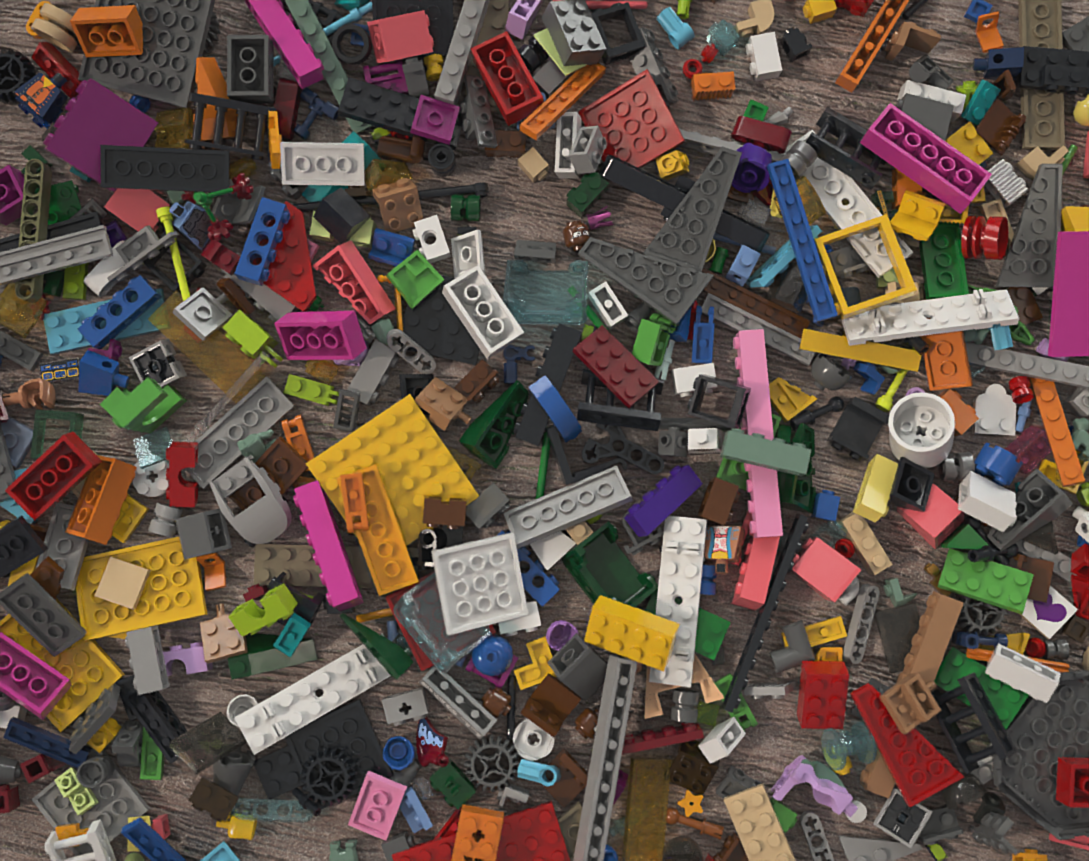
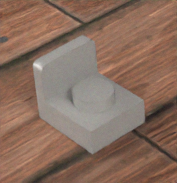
[496,783,530,807]

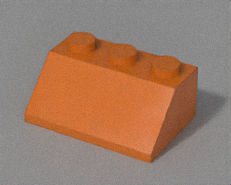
[70,5,143,57]

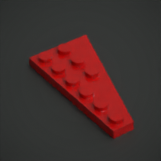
[850,683,964,807]

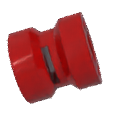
[1008,376,1034,404]

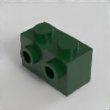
[566,172,609,218]

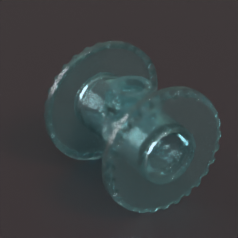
[821,722,877,771]

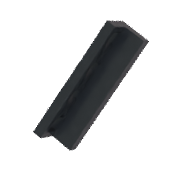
[122,688,197,764]

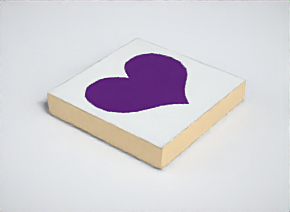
[1018,586,1078,640]

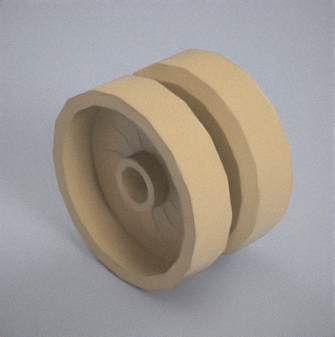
[31,3,77,53]

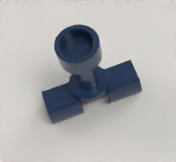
[293,87,339,140]
[952,630,1008,649]

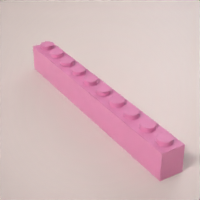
[733,329,783,538]

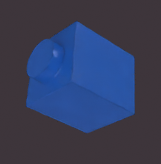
[811,490,840,521]

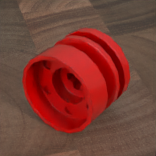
[961,216,1009,260]

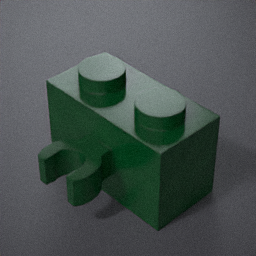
[429,758,477,810]

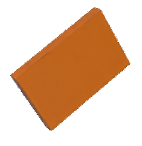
[920,331,973,391]

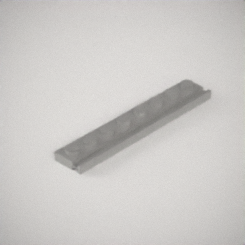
[0,225,114,286]

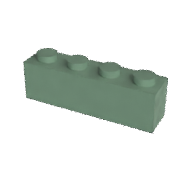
[720,428,811,476]

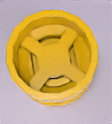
[423,54,444,81]

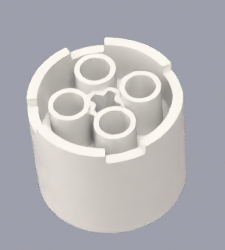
[888,393,955,469]

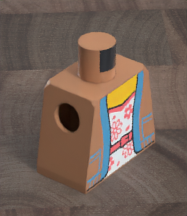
[705,526,745,574]

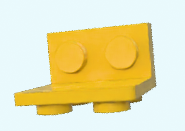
[890,190,946,241]

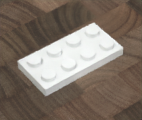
[280,142,365,186]

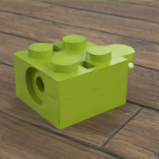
[222,309,284,368]

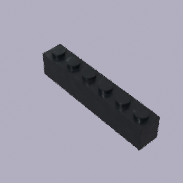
[513,323,582,447]

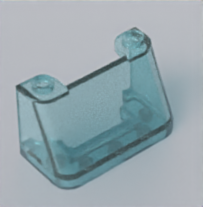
[503,260,589,325]
[393,572,492,673]

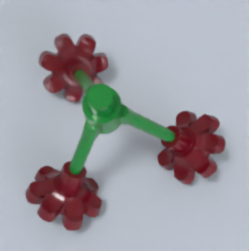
[181,173,253,241]

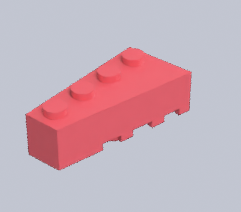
[312,240,396,325]
[731,525,783,611]

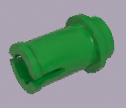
[709,247,729,274]

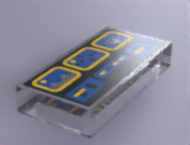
[38,357,81,383]

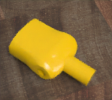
[216,813,257,841]

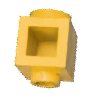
[655,150,690,180]
[87,717,122,753]

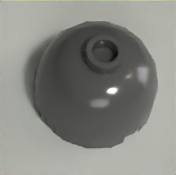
[811,353,853,391]

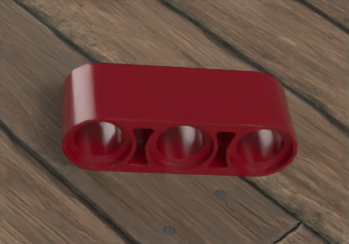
[274,78,302,140]
[731,116,793,153]

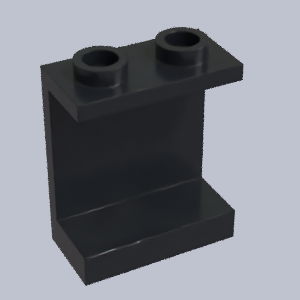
[827,397,889,461]
[262,572,326,630]

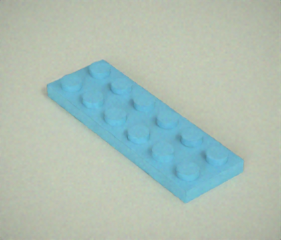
[43,288,171,355]

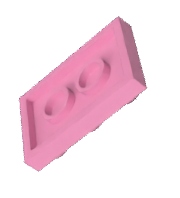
[348,771,407,841]

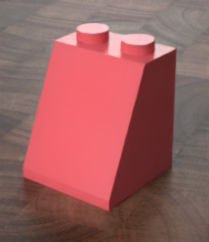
[367,10,434,63]
[104,188,170,232]
[896,483,964,549]
[791,537,861,602]

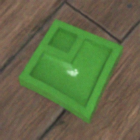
[386,250,445,310]

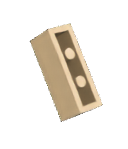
[836,512,893,575]

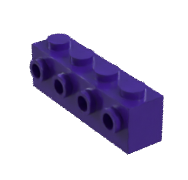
[624,465,703,537]

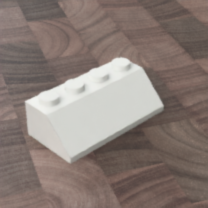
[442,265,524,360]

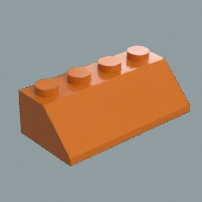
[65,455,137,545]

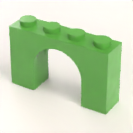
[109,377,187,434]

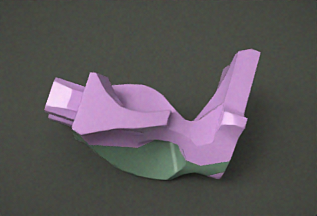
[771,755,858,817]

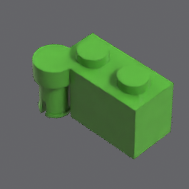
[632,313,677,366]

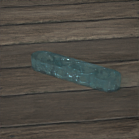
[232,798,314,823]

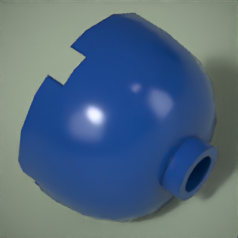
[472,634,513,676]

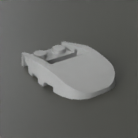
[209,455,292,544]

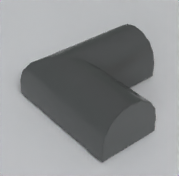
[909,54,954,89]
[769,620,816,673]

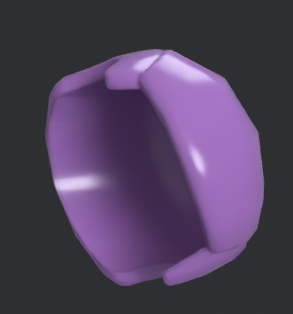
[546,620,579,651]

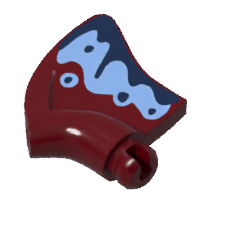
[416,716,449,767]

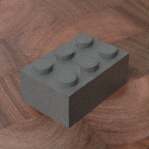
[541,0,606,66]
[227,35,274,103]

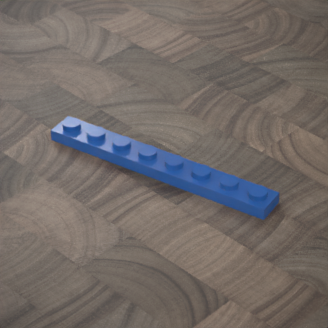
[767,159,838,323]

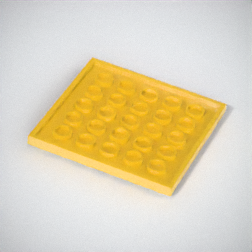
[306,394,479,546]

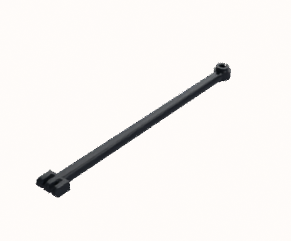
[256,182,489,212]

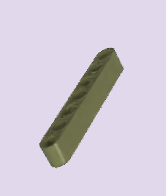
[15,159,52,303]

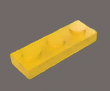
[781,616,847,647]

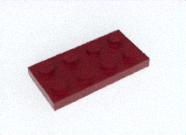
[572,325,659,409]
[622,722,704,755]

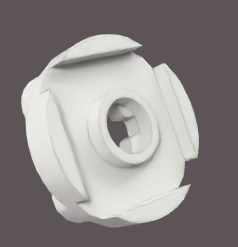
[132,456,169,497]
[513,718,554,761]

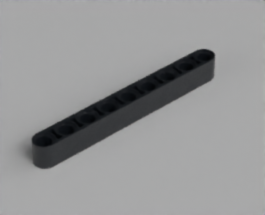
[599,154,770,253]

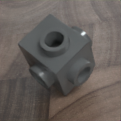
[658,427,688,457]

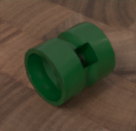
[451,194,481,222]

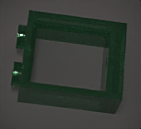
[30,409,84,459]

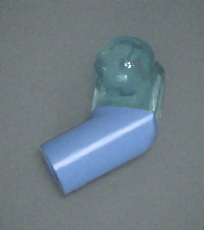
[387,621,408,648]

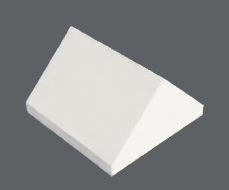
[451,230,485,278]

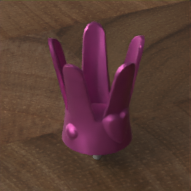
[585,205,614,230]

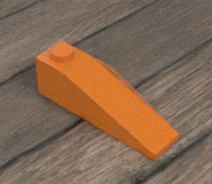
[193,57,238,141]

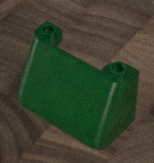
[562,521,658,607]

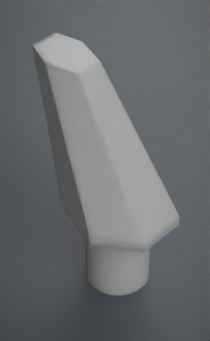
[763,107,793,125]

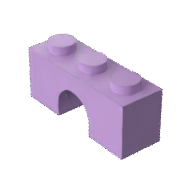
[163,641,213,676]

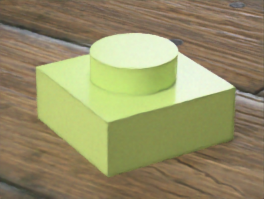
[876,269,899,288]

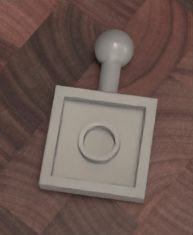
[173,287,233,341]

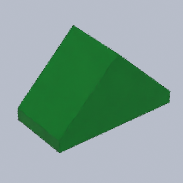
[941,524,988,549]

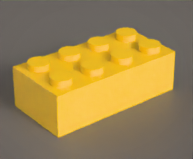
[584,595,680,672]

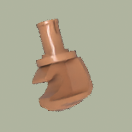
[2,378,56,411]

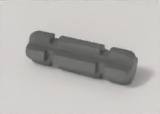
[355,312,375,343]

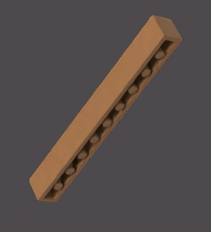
[860,591,964,798]

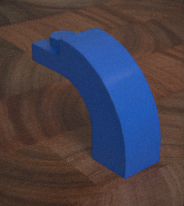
[529,375,582,443]

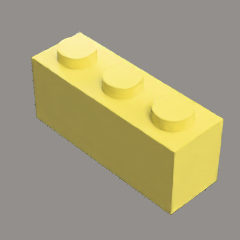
[853,454,898,522]

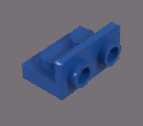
[368,228,415,267]

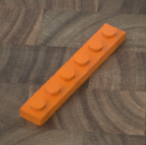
[520,63,606,140]
[1029,377,1085,488]

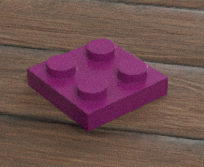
[410,95,460,145]

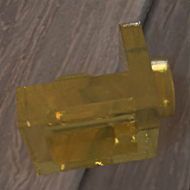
[305,360,340,385]

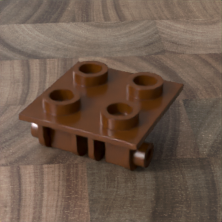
[975,98,1026,156]
[1009,554,1055,603]

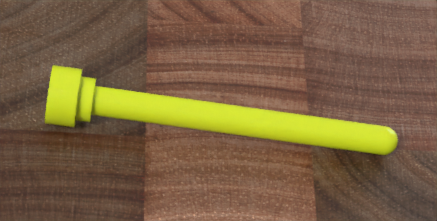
[156,206,190,301]
[874,347,916,413]

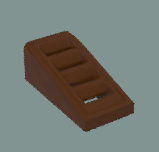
[992,70,1016,102]

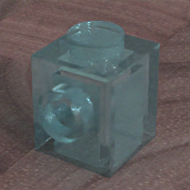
[707,19,740,56]

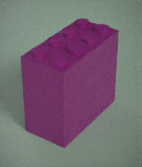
[43,78,158,192]

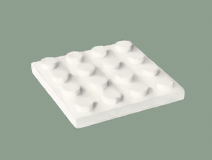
[431,533,528,635]

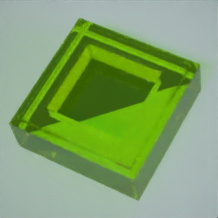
[697,700,720,726]

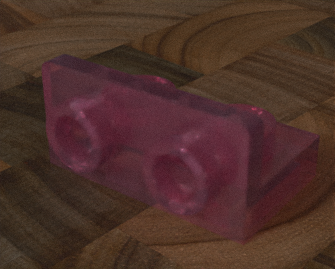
[1005,426,1051,475]

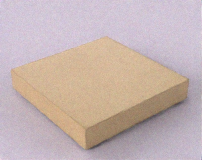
[95,557,151,610]

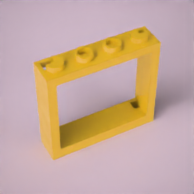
[814,214,917,320]

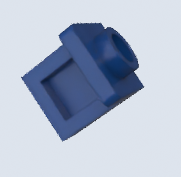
[853,362,885,395]

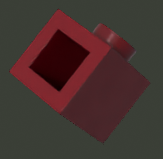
[0,783,20,814]

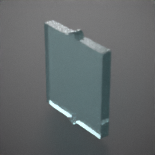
[133,427,174,469]

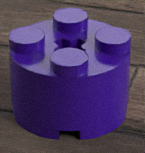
[732,143,772,193]

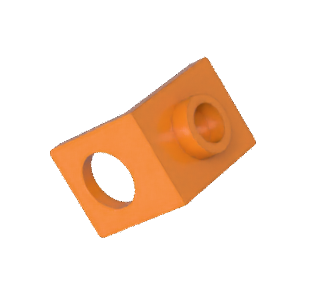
[975,11,1004,53]
[196,552,226,591]

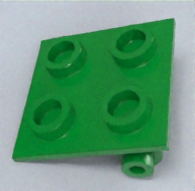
[34,180,85,225]

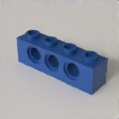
[234,197,290,286]
[78,275,162,349]
[497,530,560,607]

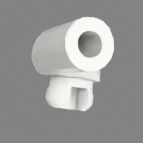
[839,577,860,606]

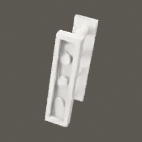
[45,819,117,861]

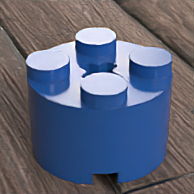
[974,443,1023,487]

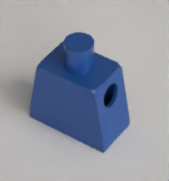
[78,350,130,396]

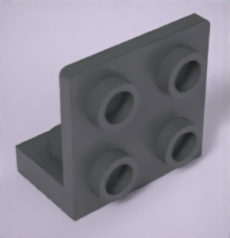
[212,179,266,226]

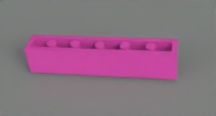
[244,0,324,89]

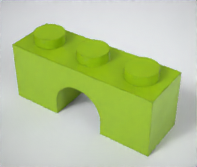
[228,583,298,637]

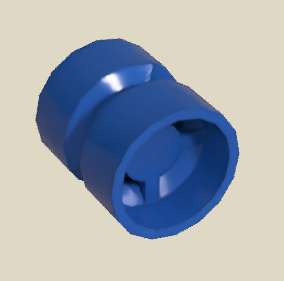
[700,564,717,595]

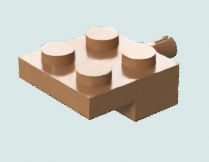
[415,377,472,431]
[200,603,248,664]
[879,673,941,734]

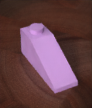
[505,0,544,40]

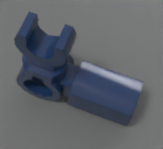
[502,345,535,384]

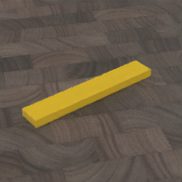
[799,329,922,372]

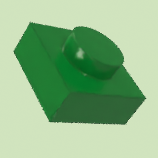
[743,99,769,121]

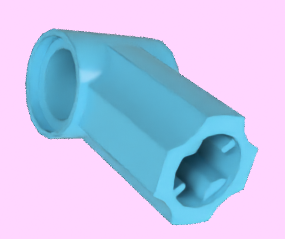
[656,7,695,50]
[988,324,1013,351]
[517,759,561,786]

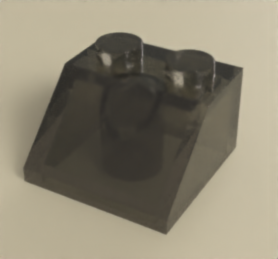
[765,262,808,314]

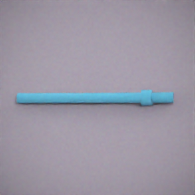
[274,1,372,66]

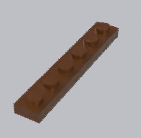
[702,268,811,338]

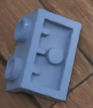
[399,786,433,833]

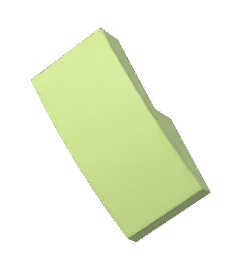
[55,767,99,815]

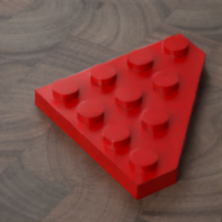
[237,201,317,312]

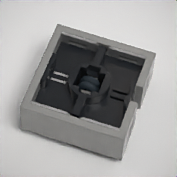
[129,339,187,388]
[873,787,933,849]

